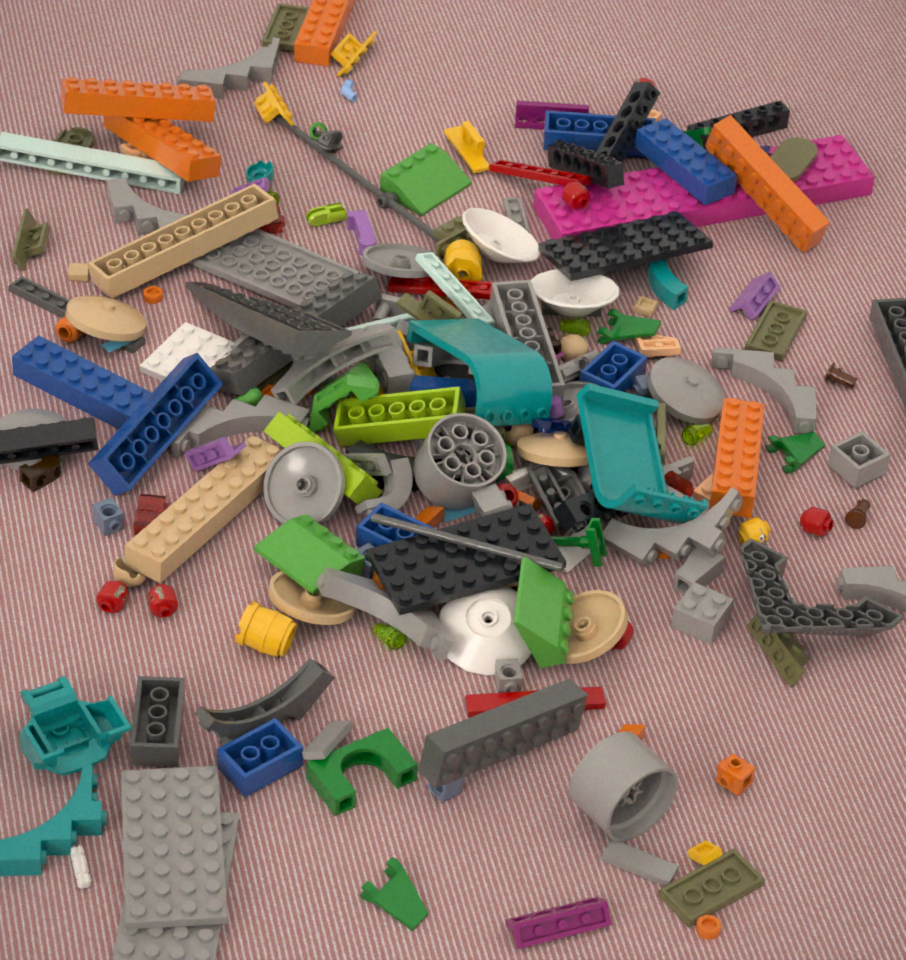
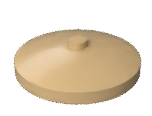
[65,295,147,341]
[517,431,589,467]
[268,571,356,625]
[566,590,628,664]

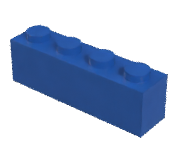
[409,375,477,408]

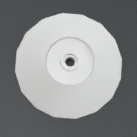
[462,208,541,264]
[531,269,620,317]
[439,586,532,676]

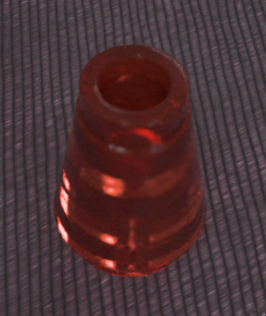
[664,471,694,498]

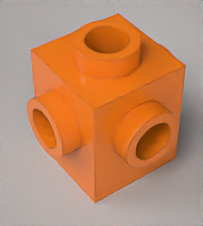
[716,753,755,796]

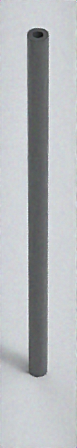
[371,513,564,572]

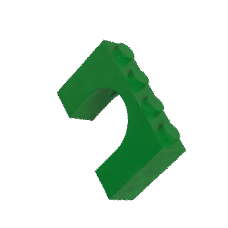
[306,728,418,816]

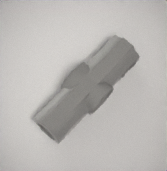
[559,350,600,383]

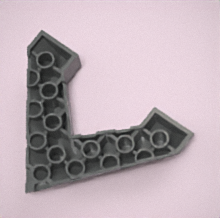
[739,539,904,636]

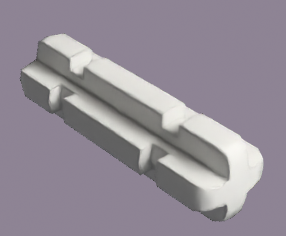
[70,846,91,889]

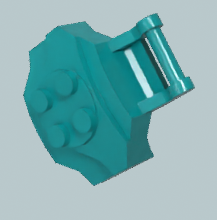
[19,676,132,776]

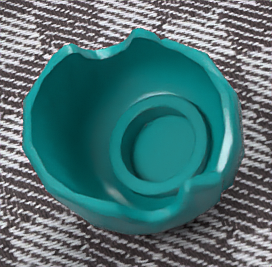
[245,160,274,183]

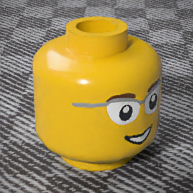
[737,517,771,545]

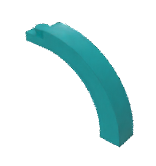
[647,259,689,310]

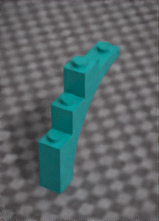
[0,764,107,876]

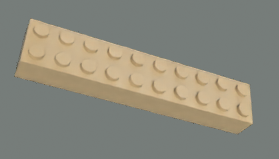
[88,183,279,299]
[124,435,283,583]

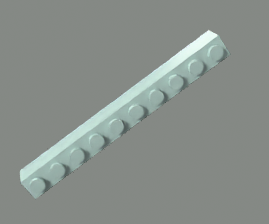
[0,132,185,194]

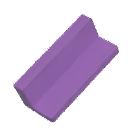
[729,272,781,320]
[184,436,247,472]

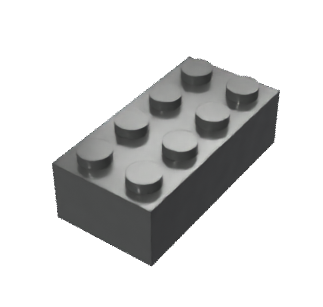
[130,676,185,767]

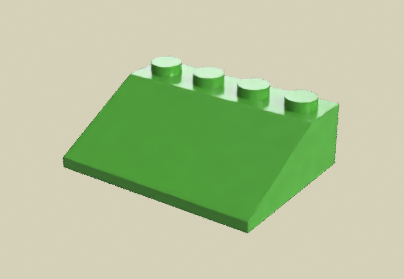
[380,143,472,217]
[253,515,366,594]
[514,557,575,668]

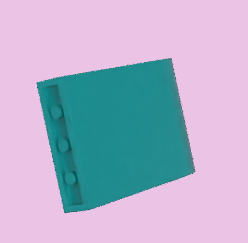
[407,318,552,426]
[576,383,708,524]

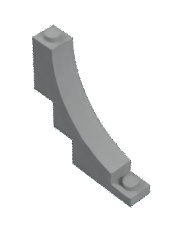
[177,38,280,99]
[711,347,816,434]
[171,394,310,459]
[836,566,906,613]
[317,567,453,661]

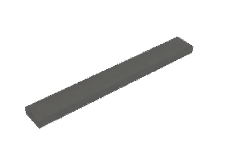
[9,276,146,354]

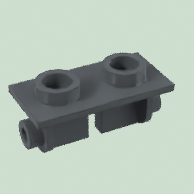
[313,130,344,151]

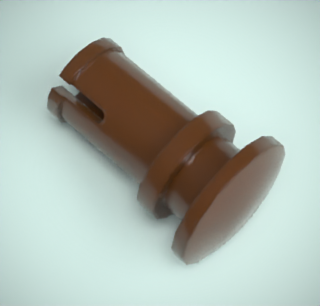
[825,363,858,390]
[845,499,870,529]

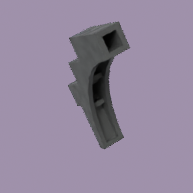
[195,658,335,746]

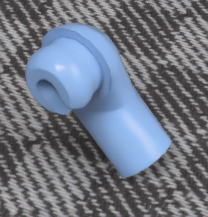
[341,79,358,102]

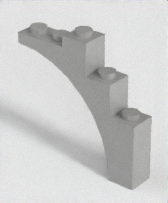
[106,178,187,234]
[271,326,403,405]
[666,484,725,595]
[603,487,743,568]

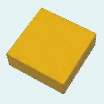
[687,840,722,866]

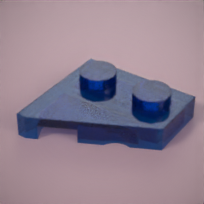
[531,417,573,433]

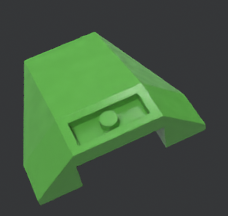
[309,360,379,433]

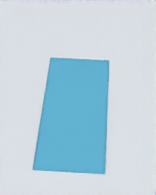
[101,339,137,353]
[443,506,476,523]

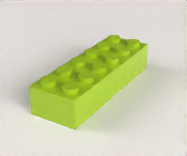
[333,386,466,447]
[263,412,383,504]

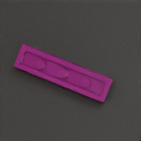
[515,100,589,130]
[505,897,611,949]

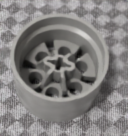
[413,413,507,510]
[569,731,678,842]

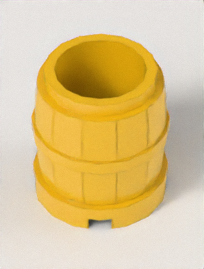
[443,239,482,281]
[235,601,297,658]

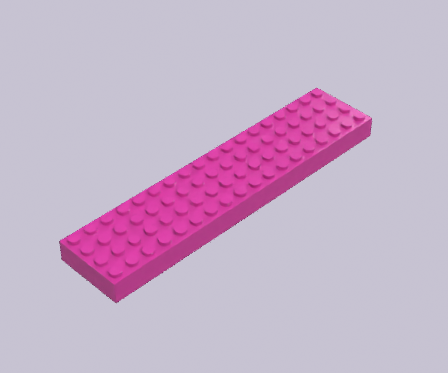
[533,135,875,240]

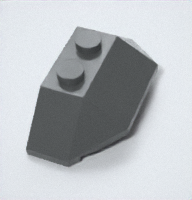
[526,463,586,527]

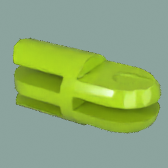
[306,202,347,226]

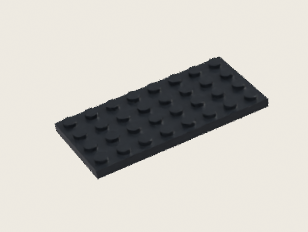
[538,211,713,281]
[366,503,566,616]

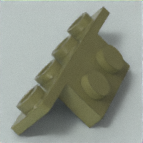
[12,209,51,270]
[433,216,473,260]
[396,290,462,320]
[747,613,810,687]

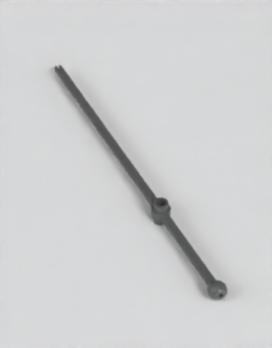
[274,113,441,242]

